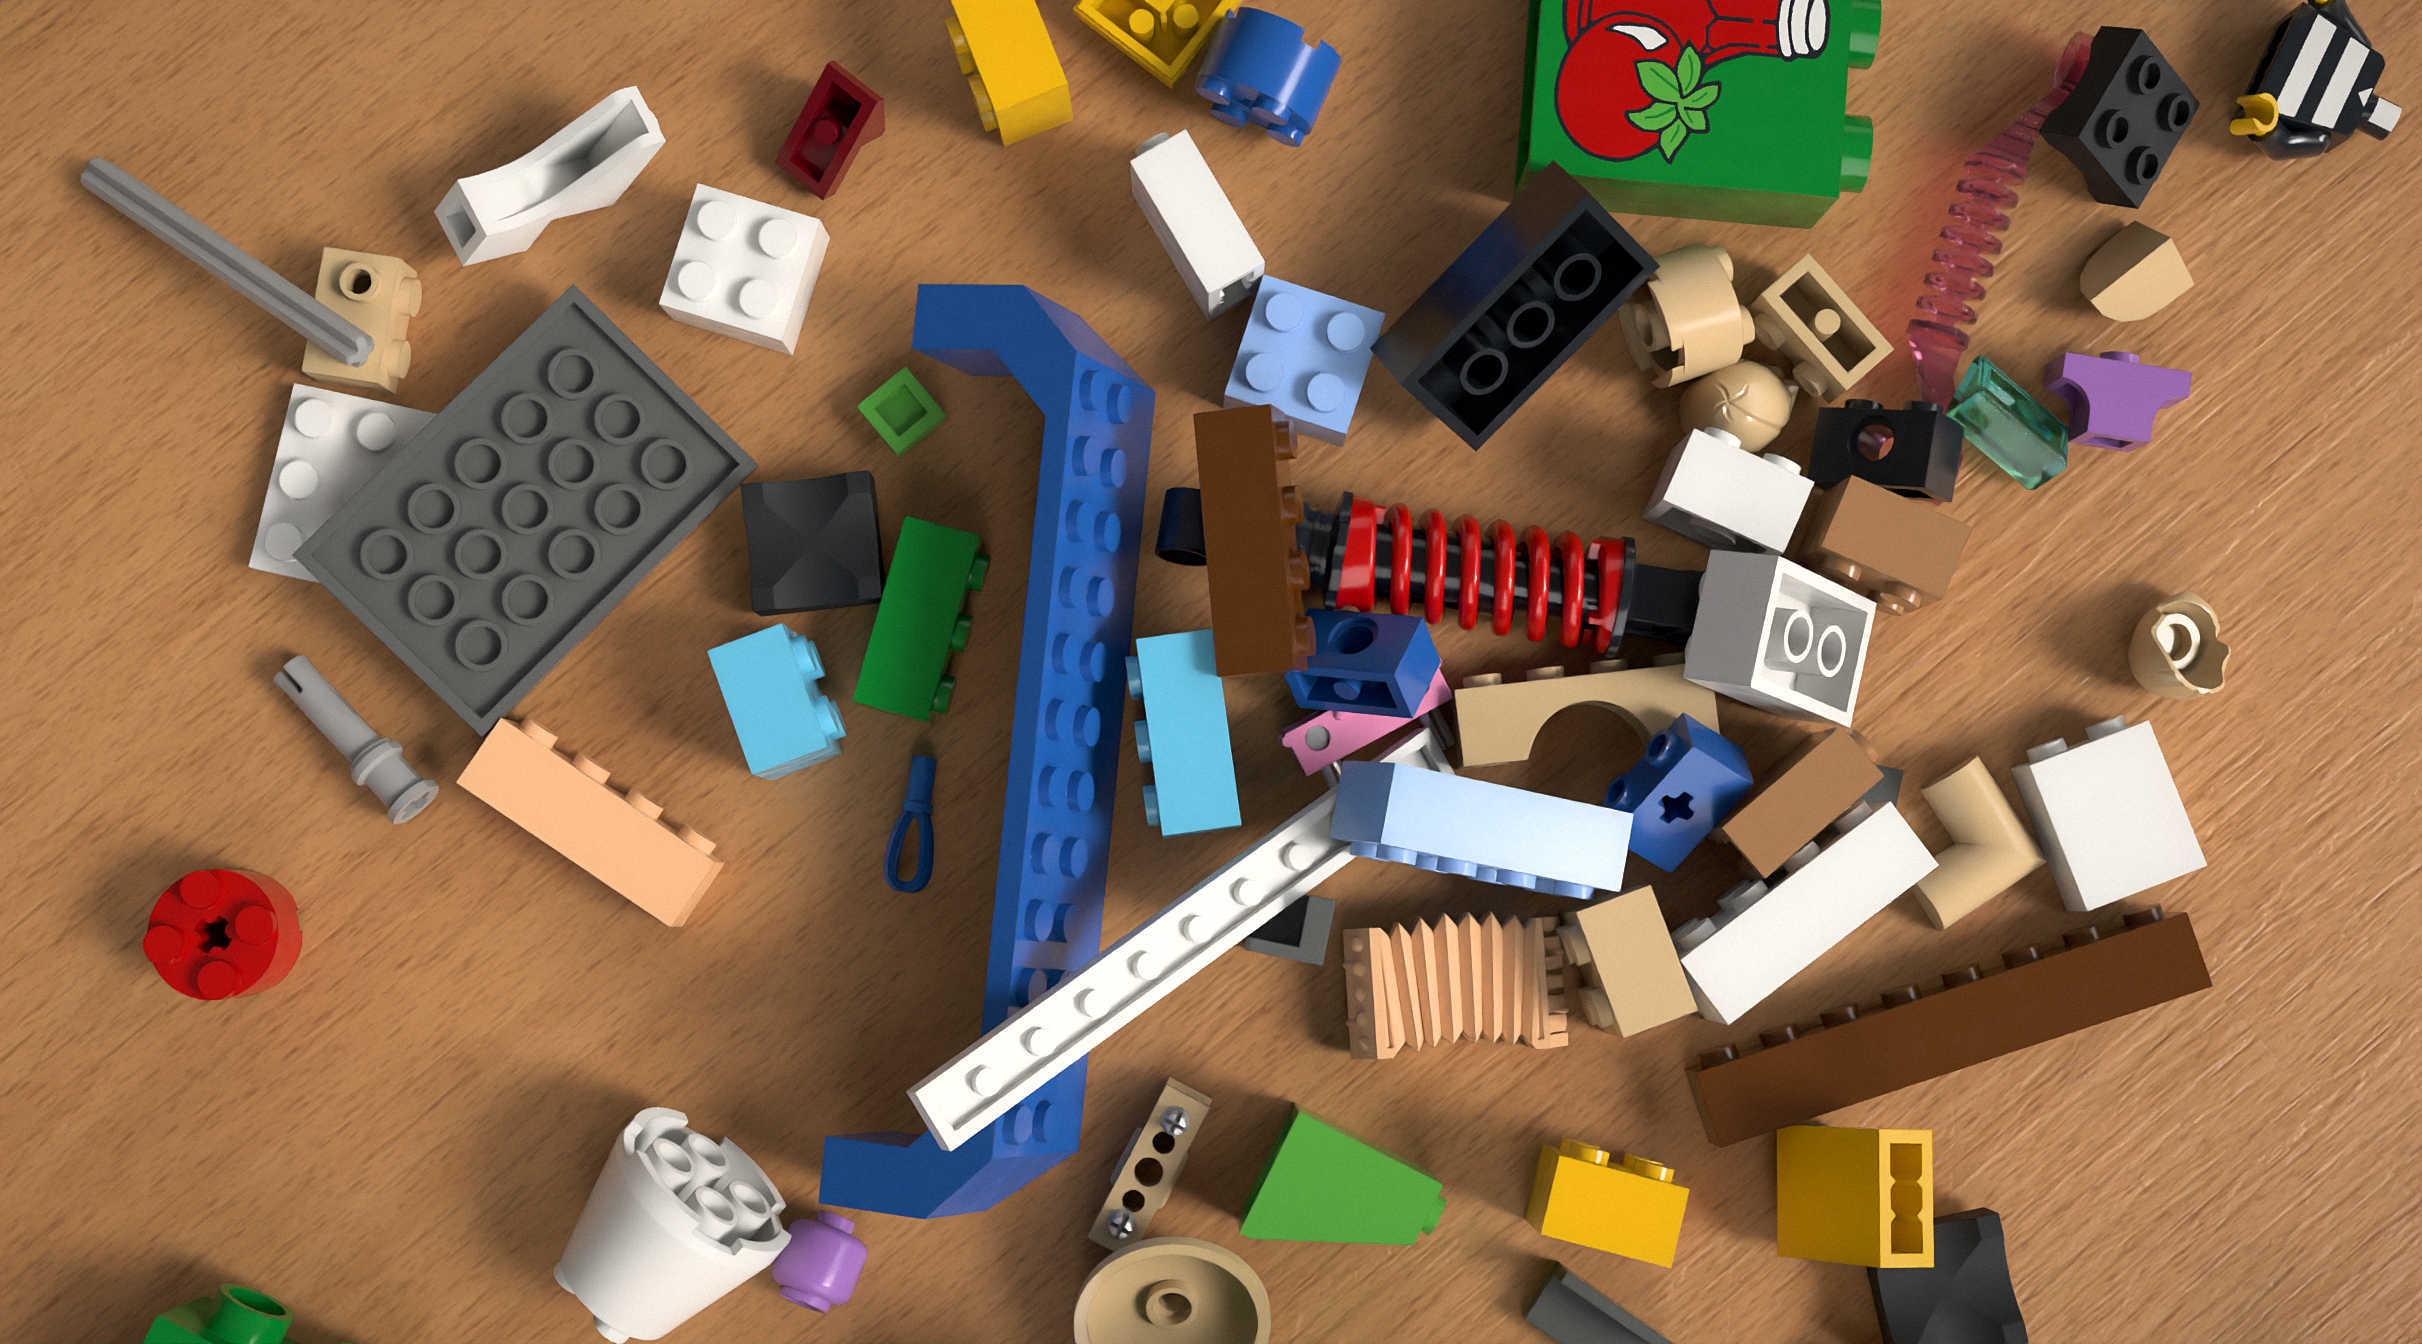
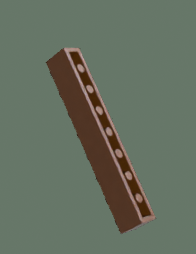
[1684,903,2213,1148]

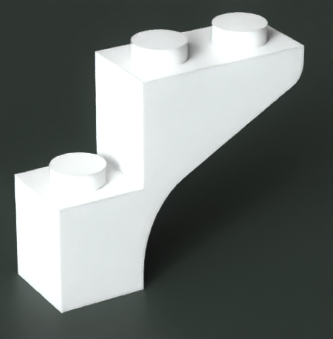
[434,86,666,266]

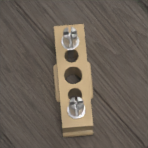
[1086,1077,1212,1252]

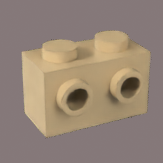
[302,247,422,394]
[1747,253,1894,404]

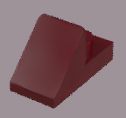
[774,60,885,200]

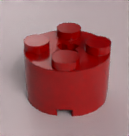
[143,869,302,1001]

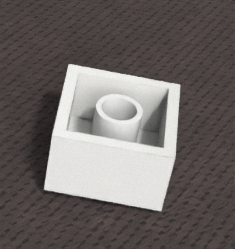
[659,183,830,356]
[1642,427,1814,556]

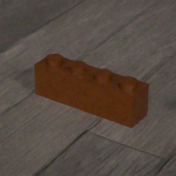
[1193,404,1316,679]

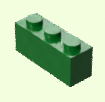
[852,515,991,725]

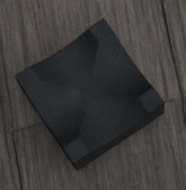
[2038,26,2200,209]
[740,470,885,617]
[1866,1207,2029,1344]

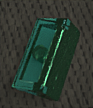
[1945,355,2069,491]

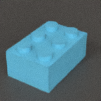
[1125,629,1241,839]

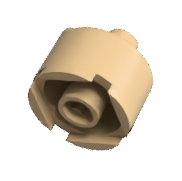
[1618,243,1755,389]

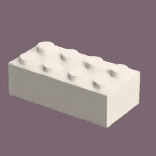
[1670,800,1939,1025]

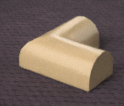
[1910,755,2048,931]

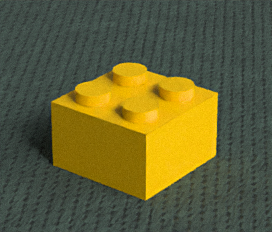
[944,0,1073,147]
[1525,1137,1690,1268]

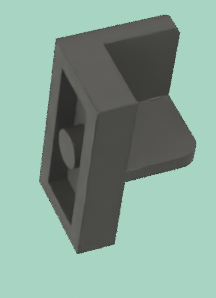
[1242,895,1336,966]

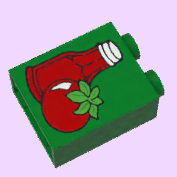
[1513,0,1882,229]

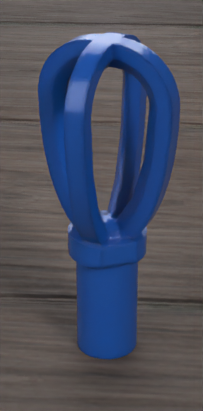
[883,756,937,893]

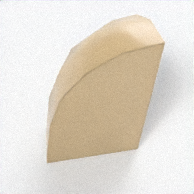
[2080,220,2195,322]

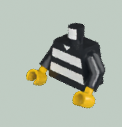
[2229,0,2402,161]

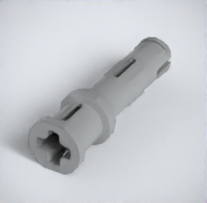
[273,655,439,824]

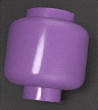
[771,1210,868,1314]

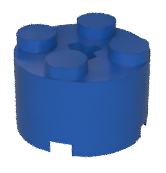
[1195,7,1341,147]

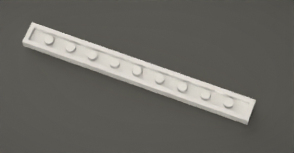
[906,727,1456,1151]

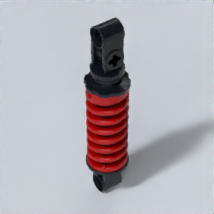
[1155,487,1705,658]

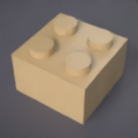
[1555,885,1698,1038]

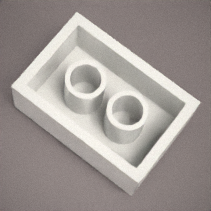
[1683,550,1877,728]

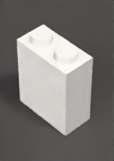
[1130,129,1265,321]
[2011,715,2207,911]

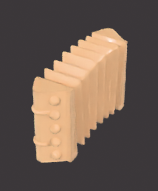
[1342,911,1569,1059]

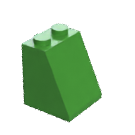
[1237,1102,1447,1245]

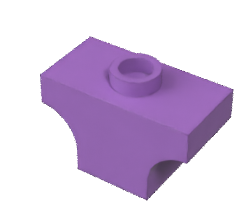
[2043,351,2192,452]

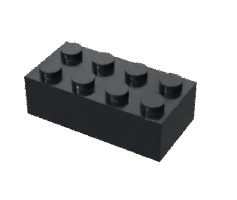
[1370,160,1660,451]

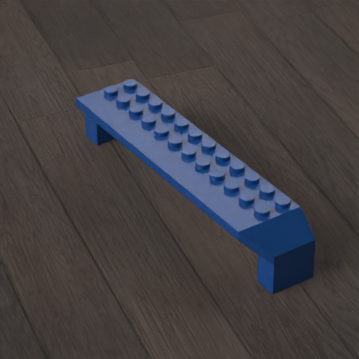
[818,284,1156,1220]

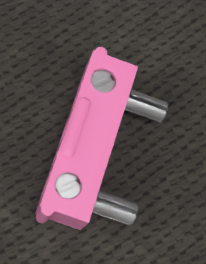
[1277,657,1455,789]

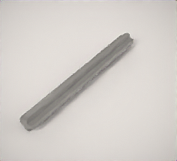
[80,157,375,367]

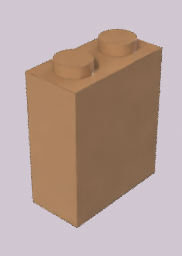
[1704,726,1885,880]

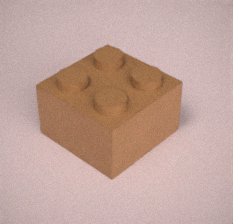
[1793,475,1973,616]

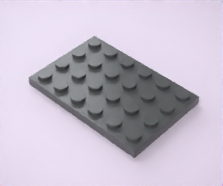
[292,284,758,738]

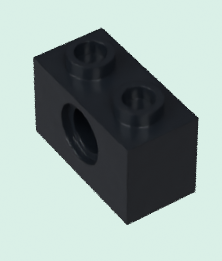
[1807,399,1965,502]

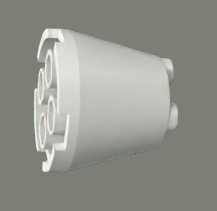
[553,1107,792,1344]

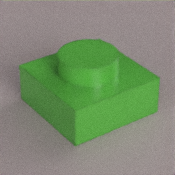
[856,366,948,458]

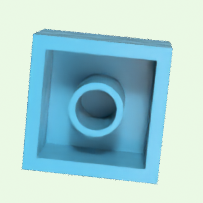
[707,623,847,780]

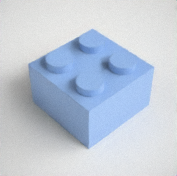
[1223,274,1386,447]

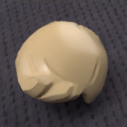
[1678,359,1800,453]
[2128,590,2231,700]

